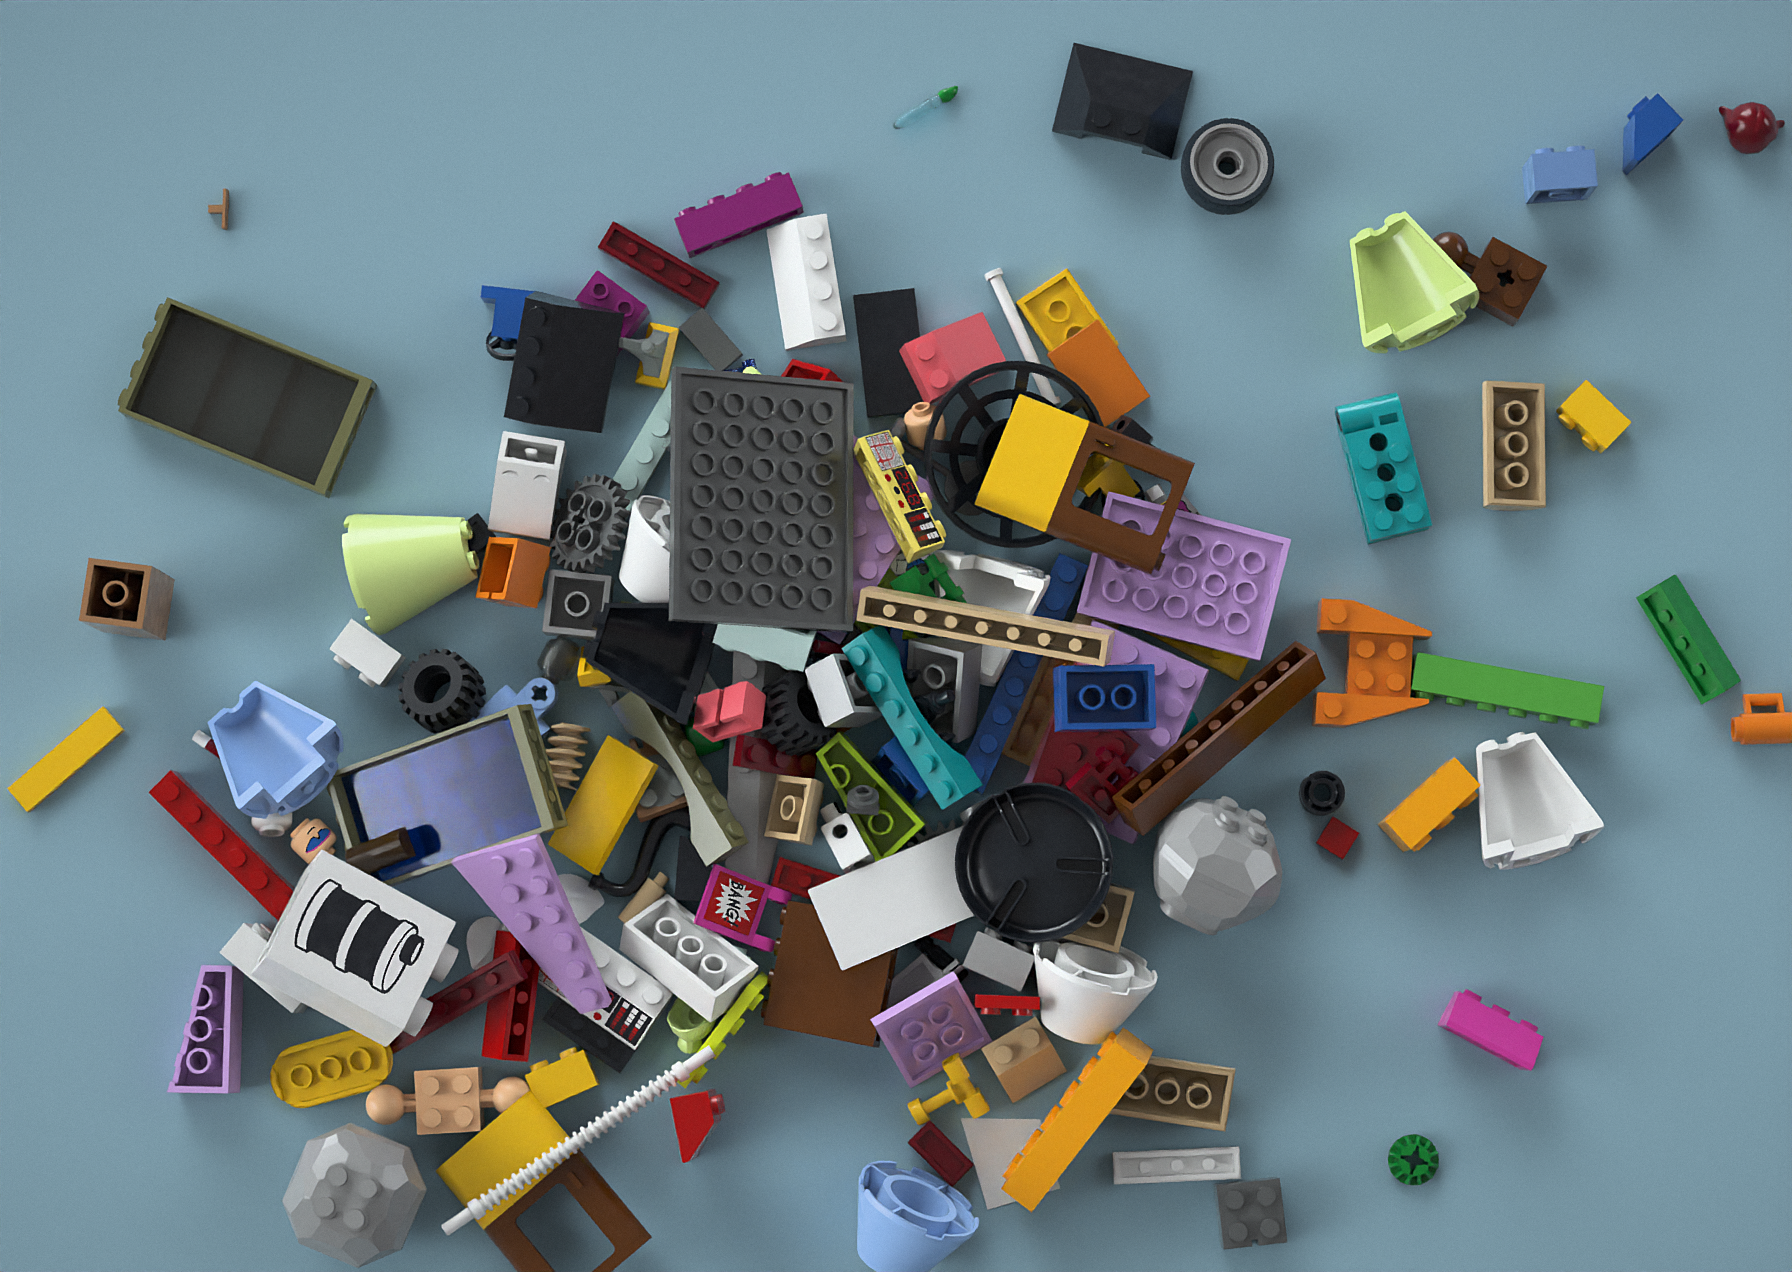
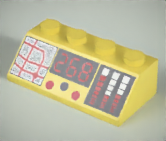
[853,430,946,564]

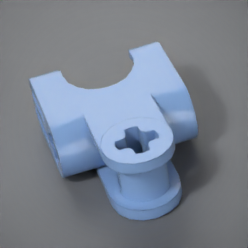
[470,678,559,748]

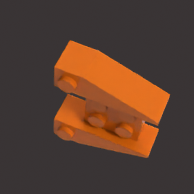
[1312,598,1432,728]

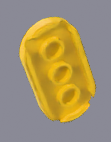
[270,1029,393,1108]

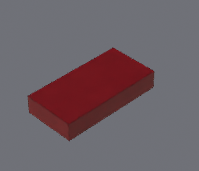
[907,1120,974,1187]

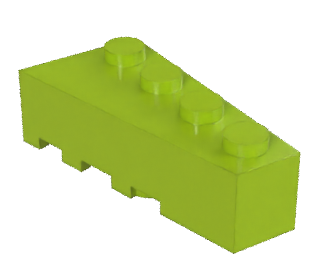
[816,731,928,862]

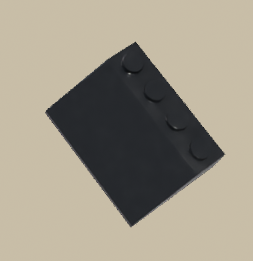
[504,291,625,433]

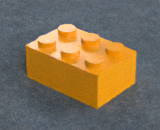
[1377,757,1481,852]

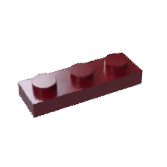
[732,735,818,779]

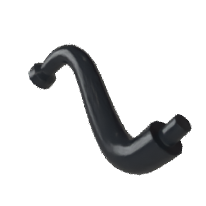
[588,806,691,897]

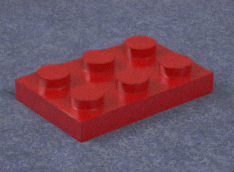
[974,994,1040,1016]

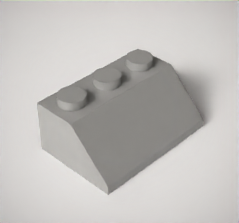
[906,638,983,743]

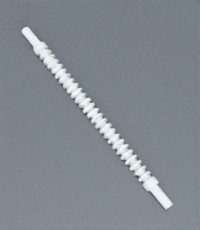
[441,1045,716,1236]

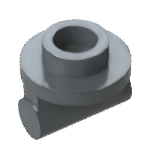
[847,785,880,816]

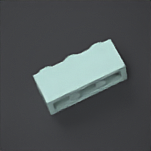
[713,624,817,672]

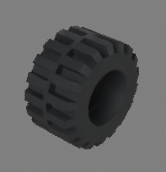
[398,649,486,734]
[761,670,839,756]

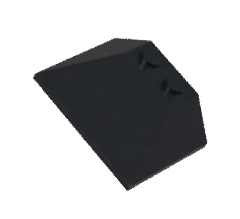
[1052,43,1193,160]

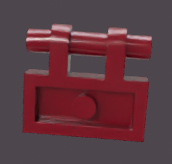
[1065,746,1139,824]

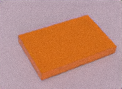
[1046,319,1150,427]

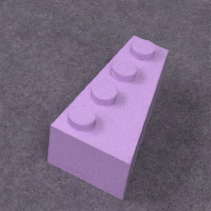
[167,965,244,1093]

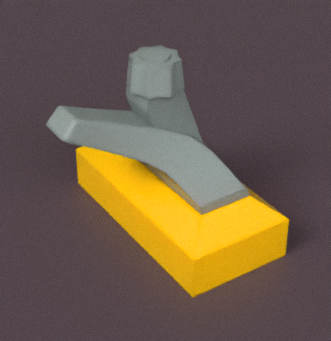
[619,322,680,390]
[577,646,630,707]

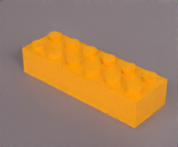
[1001,1027,1154,1212]

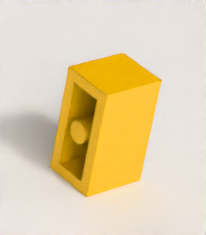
[1556,380,1632,454]
[525,1046,600,1108]

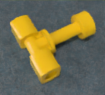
[907,1053,990,1126]

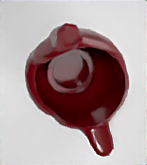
[1719,102,1785,154]

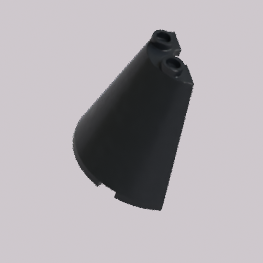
[582,603,718,726]

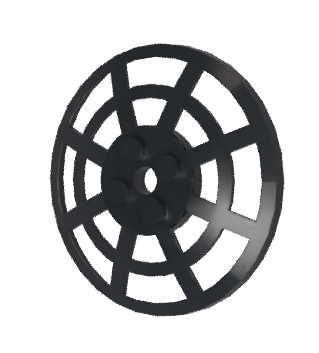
[924,361,1104,548]

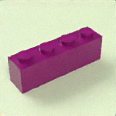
[674,172,804,258]

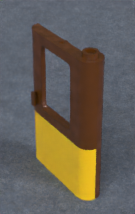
[974,394,1195,575]
[435,1090,652,1272]

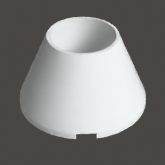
[619,495,670,603]
[1033,938,1158,1045]

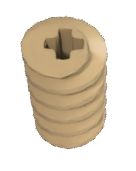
[546,722,591,790]

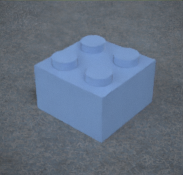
[1522,146,1598,204]

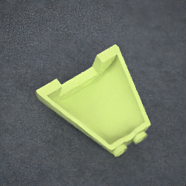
[1350,211,1479,353]
[342,514,479,635]

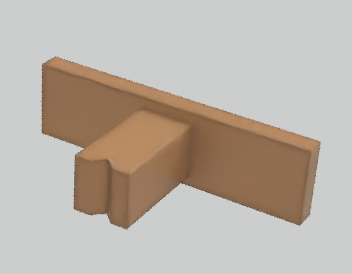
[208,188,229,230]

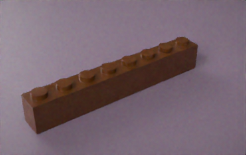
[1112,640,1326,836]

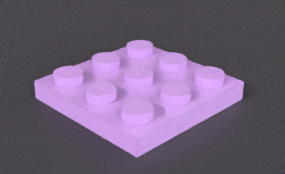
[870,971,992,1089]

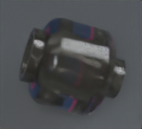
[537,636,581,684]

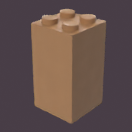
[79,558,175,641]

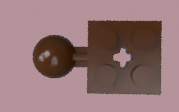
[1433,232,1548,327]

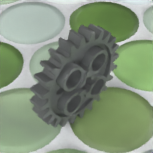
[548,474,631,573]

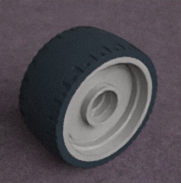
[1181,118,1274,215]

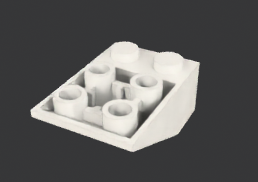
[488,431,567,540]

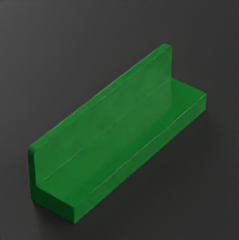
[1636,574,1741,704]

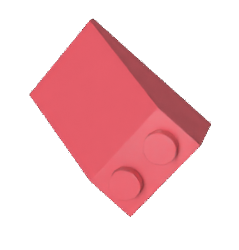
[899,312,1006,405]

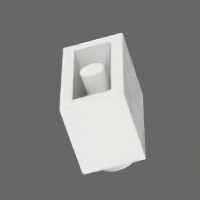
[329,618,406,688]

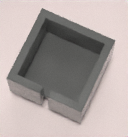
[1214,1177,1287,1250]

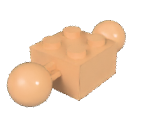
[366,1067,530,1135]

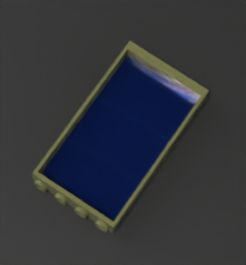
[327,704,568,887]

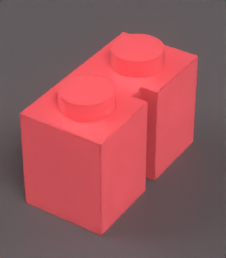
[693,681,766,742]

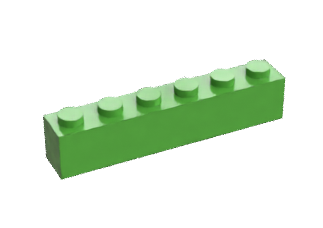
[1410,652,1604,729]

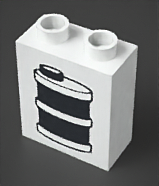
[251,849,459,1047]

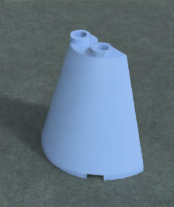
[208,681,344,819]

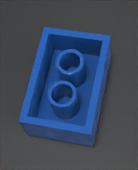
[1053,664,1156,732]

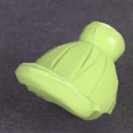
[667,997,730,1054]

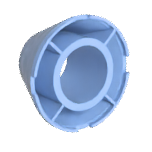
[857,1161,979,1272]

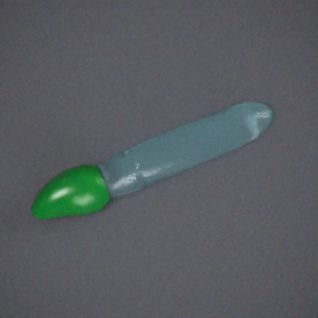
[893,86,958,129]

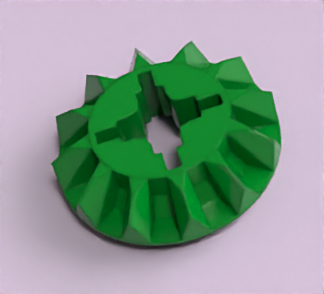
[1388,1134,1439,1185]

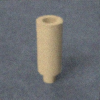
[618,872,670,923]

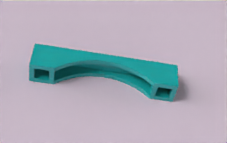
[841,625,983,810]

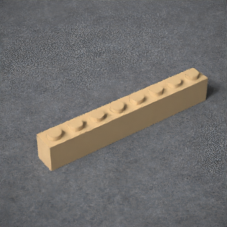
[856,585,1115,667]

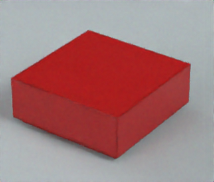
[1316,816,1359,860]

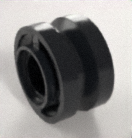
[1298,771,1345,816]

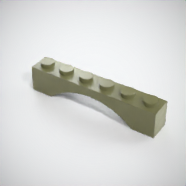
[611,691,749,867]

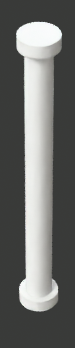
[984,268,1062,406]

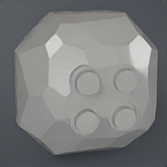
[1153,796,1282,936]
[282,1123,427,1268]

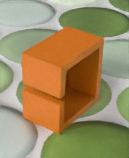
[475,537,551,608]

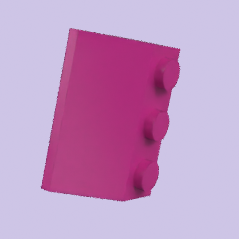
[1437,989,1544,1071]

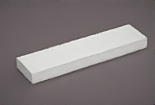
[1112,1146,1241,1184]

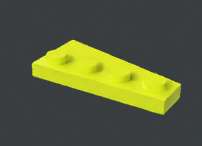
[677,971,768,1088]

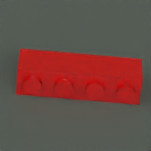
[481,930,540,1062]

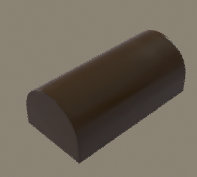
[345,826,416,875]

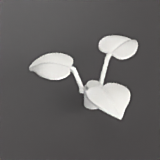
[466,823,604,970]

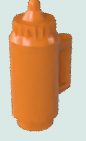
[1731,693,1792,745]

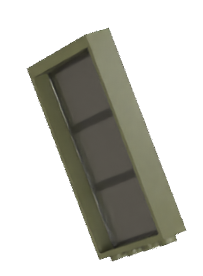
[118,297,377,499]

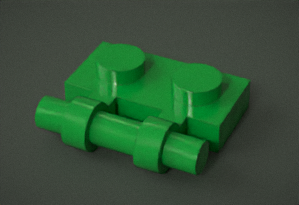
[890,553,967,635]

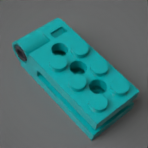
[1335,392,1432,545]

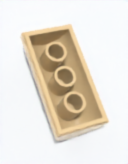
[1482,381,1546,511]
[1109,1055,1235,1131]

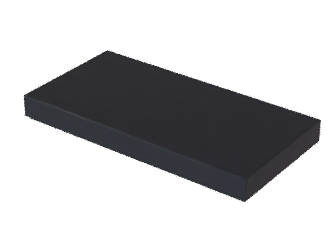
[853,288,924,418]

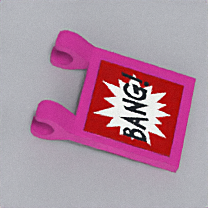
[693,864,792,952]

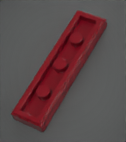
[598,221,720,310]

